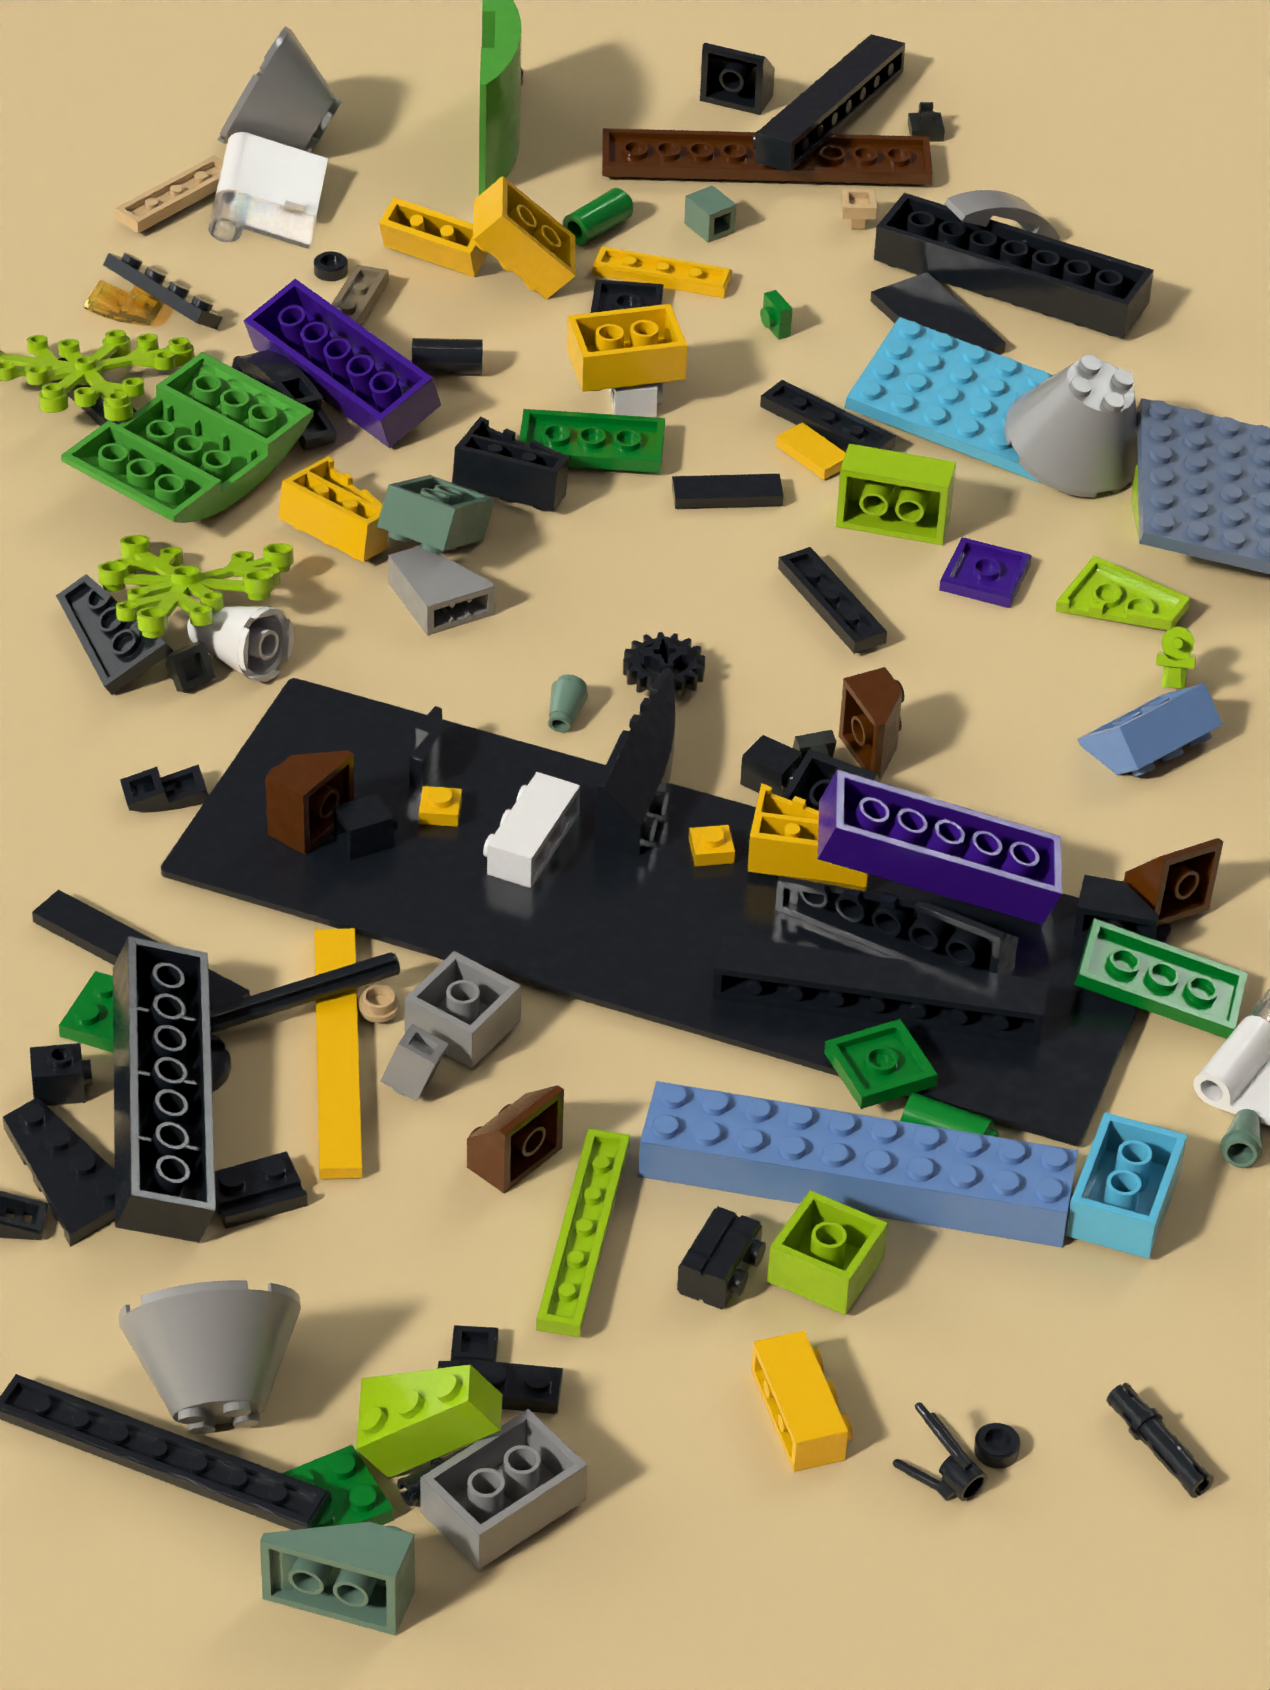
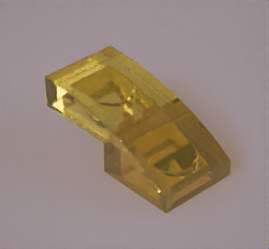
[84,279,165,325]

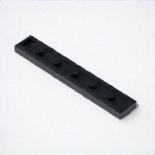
[32,889,250,1008]

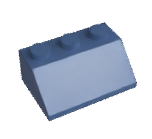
[1077,683,1223,777]

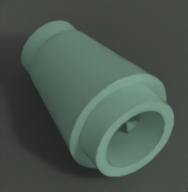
[548,674,588,733]
[1220,1109,1263,1167]

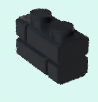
[677,1206,766,1310]

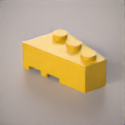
[278,456,389,562]
[747,783,869,887]

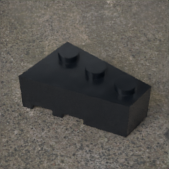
[452,416,569,511]

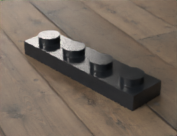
[103,252,223,330]
[760,380,896,450]
[778,547,887,654]

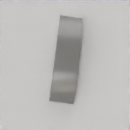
[944,190,1060,240]

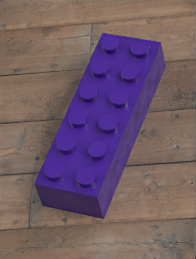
[244,279,441,448]
[818,770,1062,925]

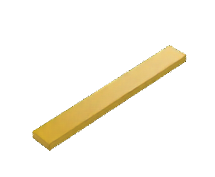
[314,928,362,1179]

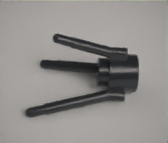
[893,1402,987,1501]

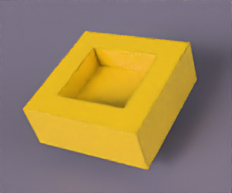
[419,786,462,827]
[689,825,735,867]

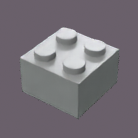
[404,951,521,1069]

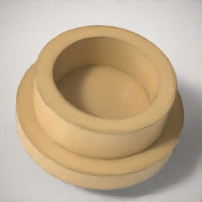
[358,984,399,1023]

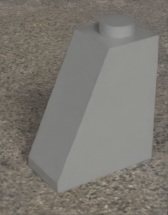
[388,545,495,636]

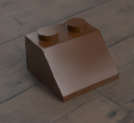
[839,667,905,781]
[265,750,355,855]
[1123,838,1223,927]
[467,1085,564,1193]

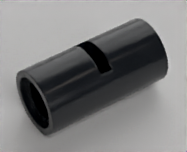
[412,338,483,375]

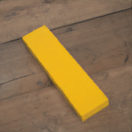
[592,246,732,298]

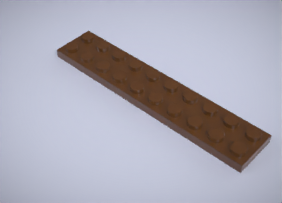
[602,128,933,186]

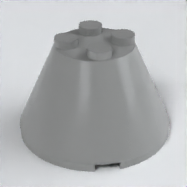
[217,26,342,153]
[1004,354,1138,497]
[119,1280,301,1434]

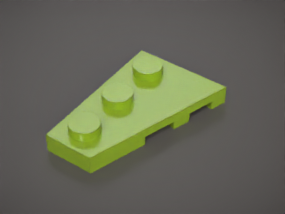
[1056,555,1190,630]

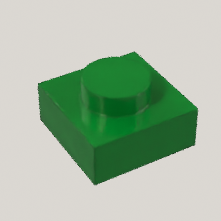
[760,290,792,340]

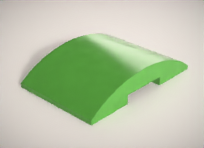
[479,0,522,195]
[61,352,314,523]

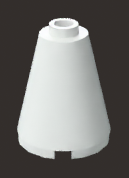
[187,606,294,682]

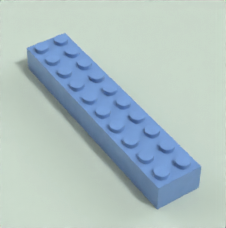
[638,1081,1078,1248]

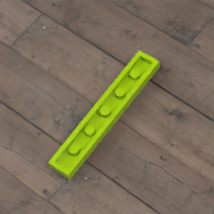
[536,1128,630,1338]

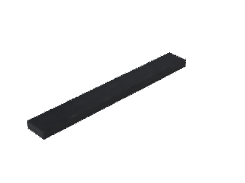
[0,1374,332,1530]

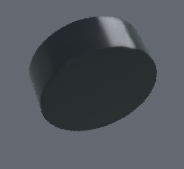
[314,251,348,281]
[974,1423,1020,1468]

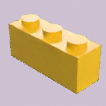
[379,197,489,277]
[751,1330,852,1472]

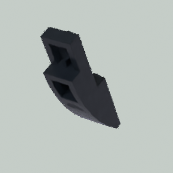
[236,350,337,450]

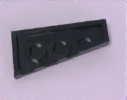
[56,574,174,695]
[3,1097,115,1247]

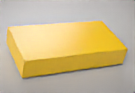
[776,422,846,480]

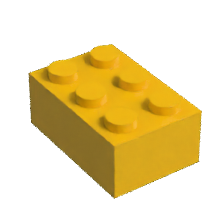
[473,176,576,299]
[567,304,687,392]

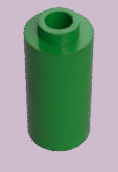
[563,188,633,246]
[901,1093,999,1137]

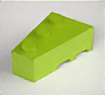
[356,1365,502,1478]

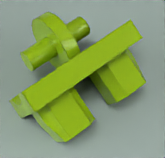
[1156,626,1197,689]

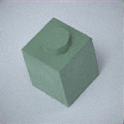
[684,185,737,243]

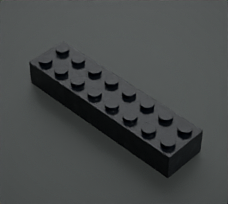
[874,193,1154,339]
[113,936,216,1243]

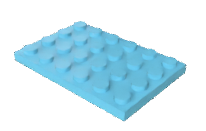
[844,317,1053,483]

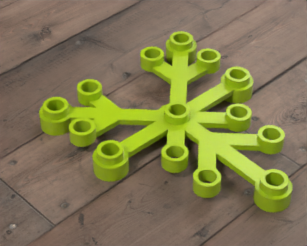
[0,330,195,421]
[98,535,294,638]

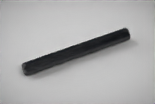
[210,952,400,1033]

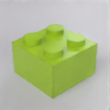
[767,1190,888,1315]

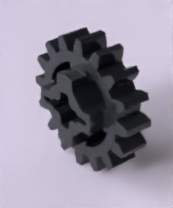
[623,632,705,697]

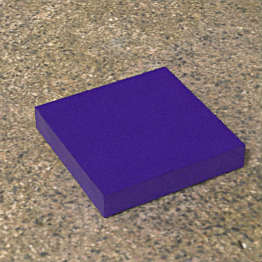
[939,538,1032,608]

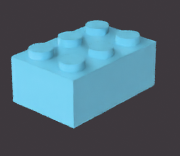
[1066,1112,1187,1259]

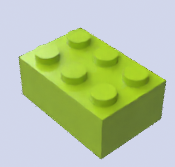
[836,444,956,545]

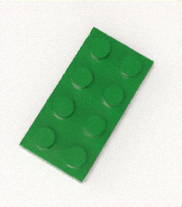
[519,409,665,473]
[1074,918,1248,1039]

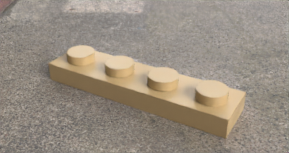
[115,155,223,233]

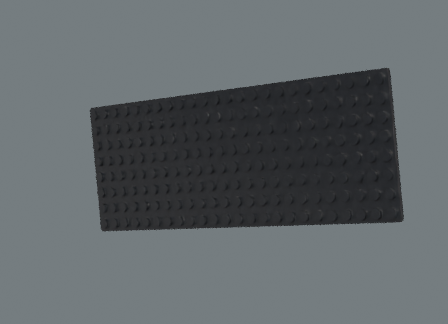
[161,678,1171,1146]

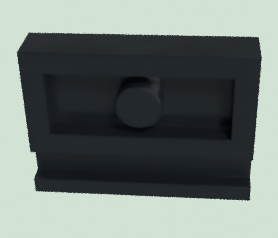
[215,1151,308,1229]

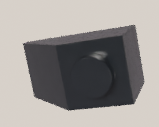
[1073,875,1159,940]

